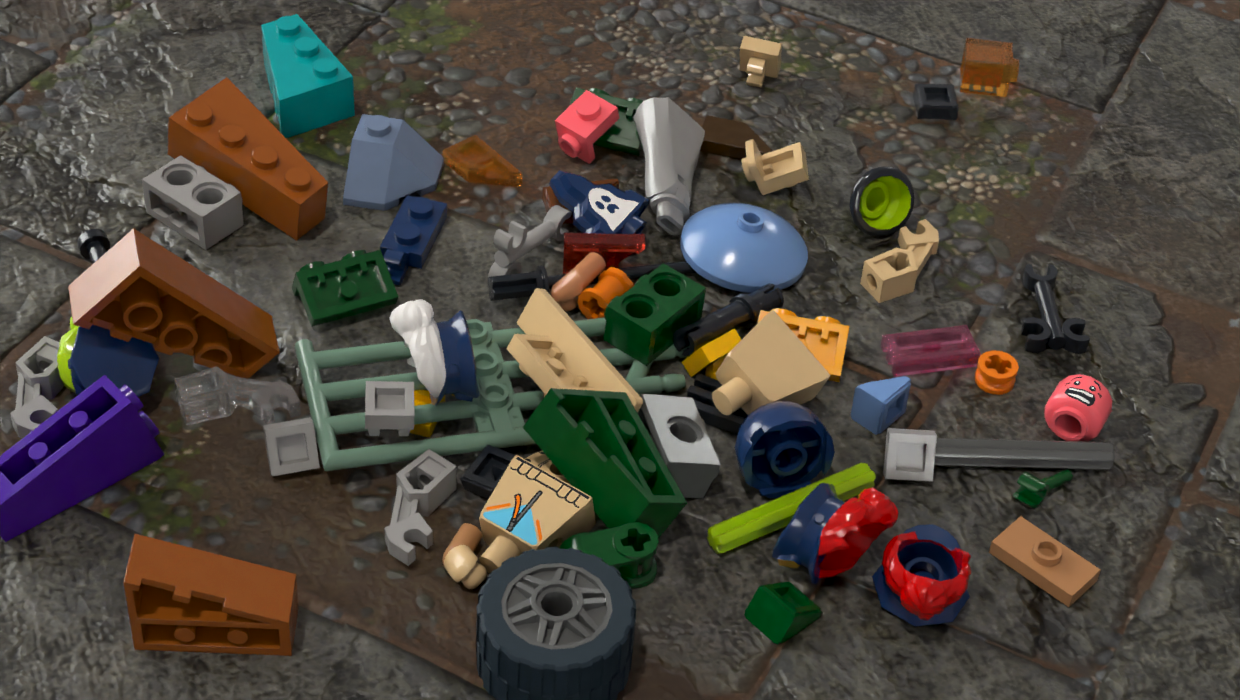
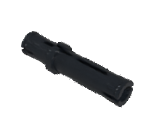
[673,283,784,357]

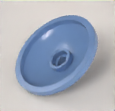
[680,203,808,293]

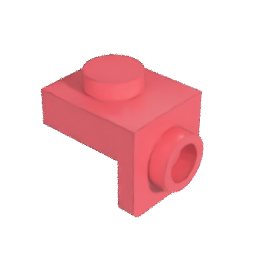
[555,90,619,164]

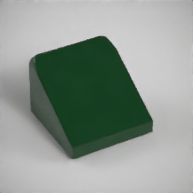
[744,581,823,644]

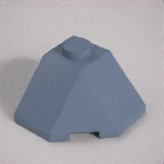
[343,114,444,211]

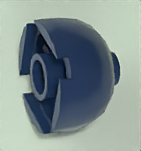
[734,401,835,498]

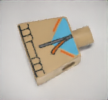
[479,455,596,573]

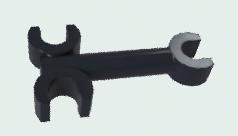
[1021,264,1090,354]

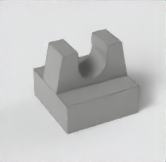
[365,381,415,436]
[263,417,320,476]
[883,428,937,482]

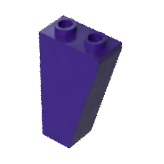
[0,375,164,542]

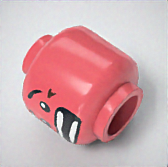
[1045,374,1112,442]

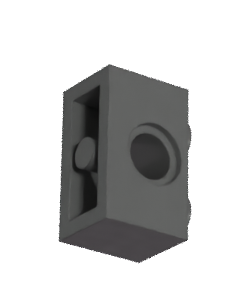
[638,394,721,499]

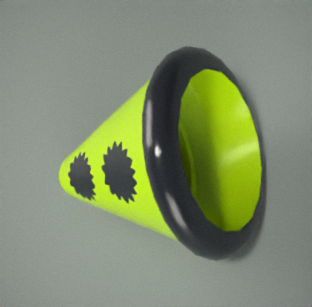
[849,166,915,237]

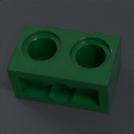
[604,263,706,366]

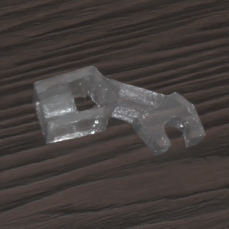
[174,366,301,426]

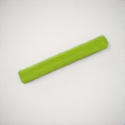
[707,463,876,554]

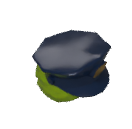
[57,317,159,397]

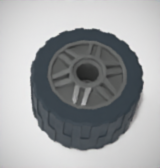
[476,547,636,700]

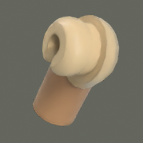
[442,523,487,589]

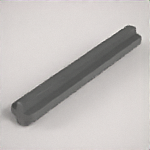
[934,438,1115,470]

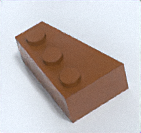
[123,533,299,656]

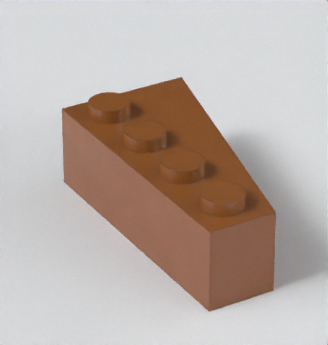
[168,77,328,241]
[68,228,280,379]

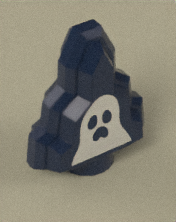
[549,170,650,256]

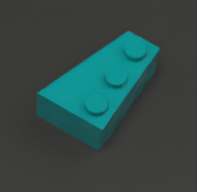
[261,14,355,138]

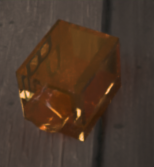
[960,38,1019,97]

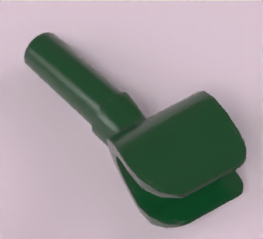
[1012,470,1073,509]

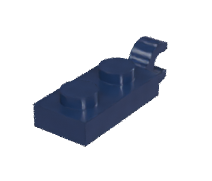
[380,195,447,285]

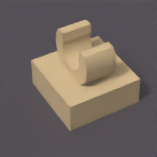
[740,36,782,88]

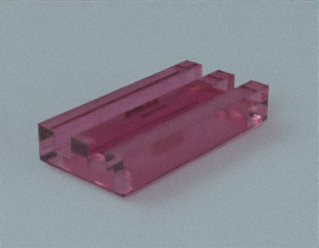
[880,325,981,377]

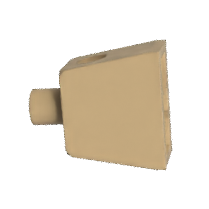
[712,310,831,415]

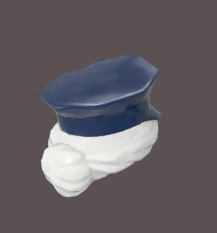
[390,299,480,406]

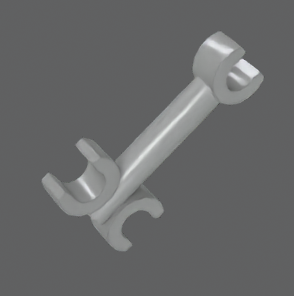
[488,205,572,277]

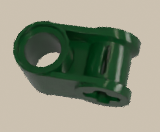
[559,522,659,589]

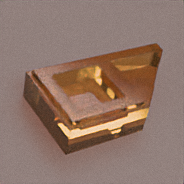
[443,135,523,187]

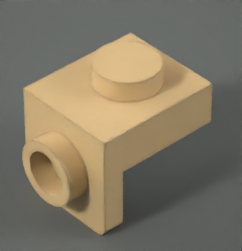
[741,139,809,195]

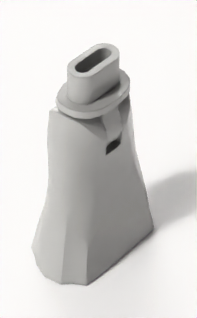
[633,97,705,235]

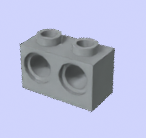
[142,155,244,250]

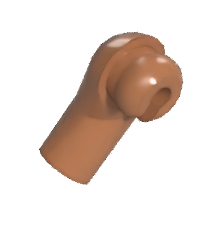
[551,252,606,312]

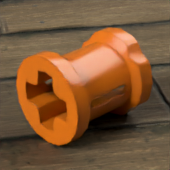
[577,267,634,319]

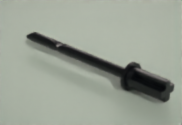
[488,261,697,301]

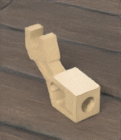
[860,219,939,303]

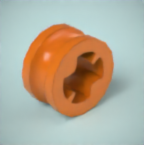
[974,350,1019,395]

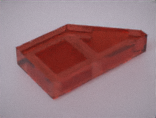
[562,233,645,274]

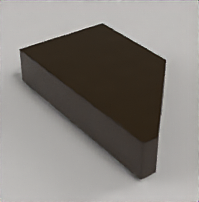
[700,115,772,159]

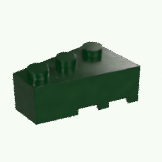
[523,388,687,541]

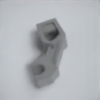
[10,336,65,438]
[384,449,456,566]

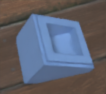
[850,376,911,435]

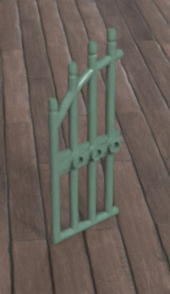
[294,317,690,471]

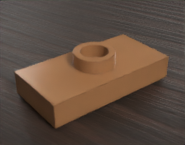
[989,516,1101,607]

